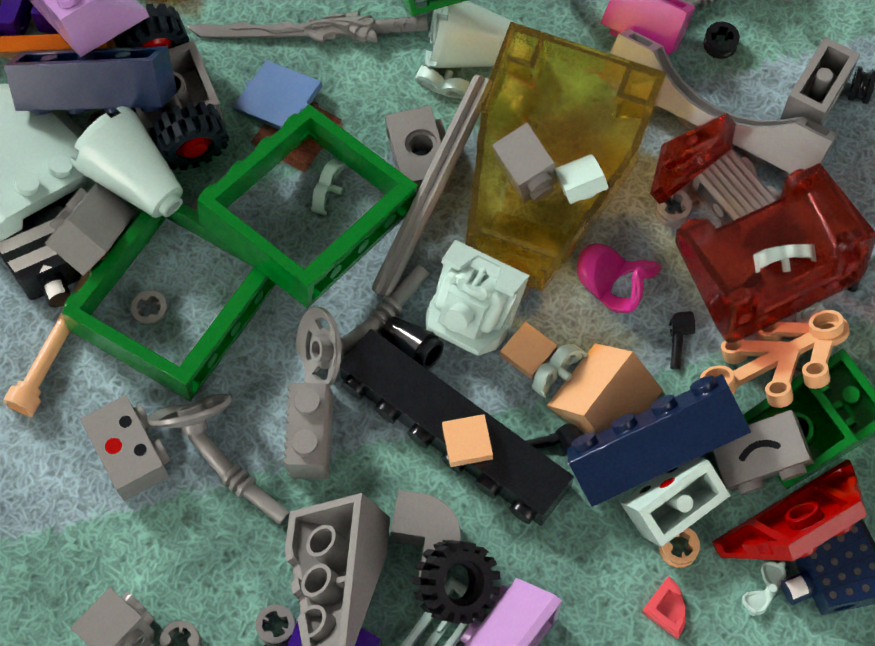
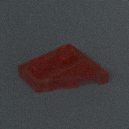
[650,113,736,204]

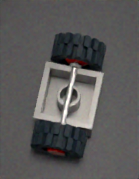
[113,3,229,170]

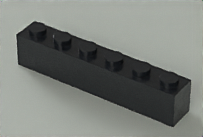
[339,329,574,526]

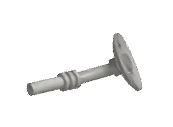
[296,265,430,387]
[147,394,290,526]

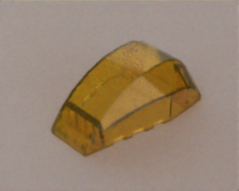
[465,22,666,292]

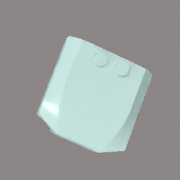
[0,84,97,242]

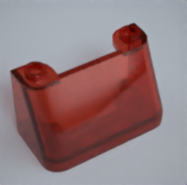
[675,163,875,343]

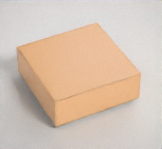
[499,321,558,380]
[442,414,493,467]

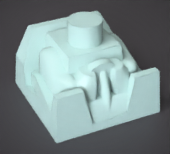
[426,240,530,356]

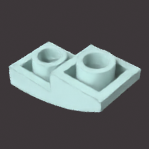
[555,154,609,204]

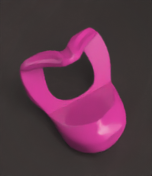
[577,243,662,313]

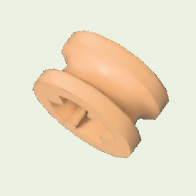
[659,528,700,568]

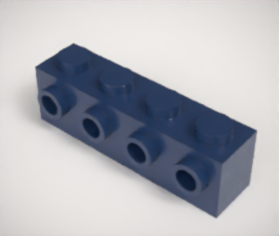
[4,46,177,115]
[567,374,751,507]

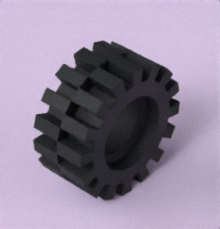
[412,540,501,624]

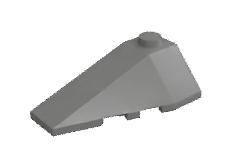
[285,493,390,646]

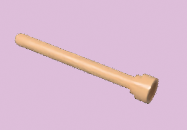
[3,246,113,417]

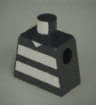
[0,205,82,308]

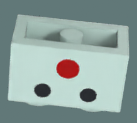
[620,457,731,547]

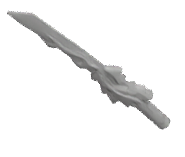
[187,11,428,44]

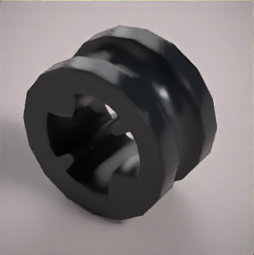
[703,21,740,59]
[848,66,875,104]

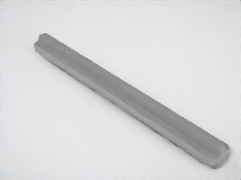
[372,75,493,297]

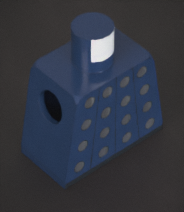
[781,519,875,615]

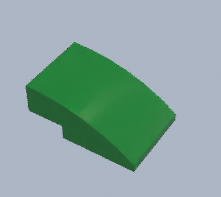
[743,348,875,489]

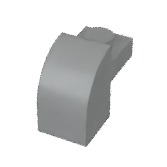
[391,490,461,589]

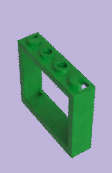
[197,104,418,309]
[62,203,276,402]

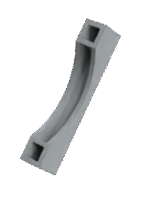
[600,29,838,183]

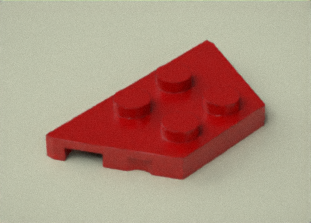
[712,459,867,561]

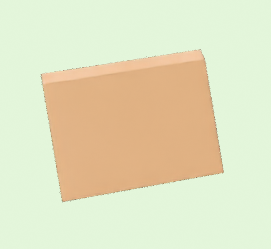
[546,343,663,435]

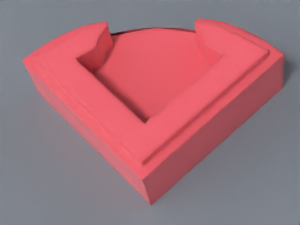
[642,576,686,640]

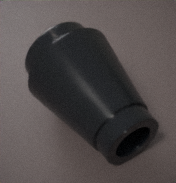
[381,316,444,370]

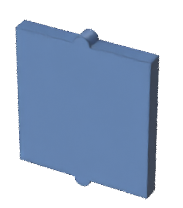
[233,60,323,130]

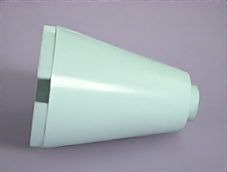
[425,0,534,68]
[70,106,183,218]

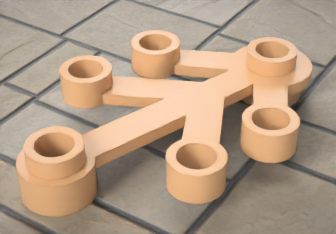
[700,310,850,408]

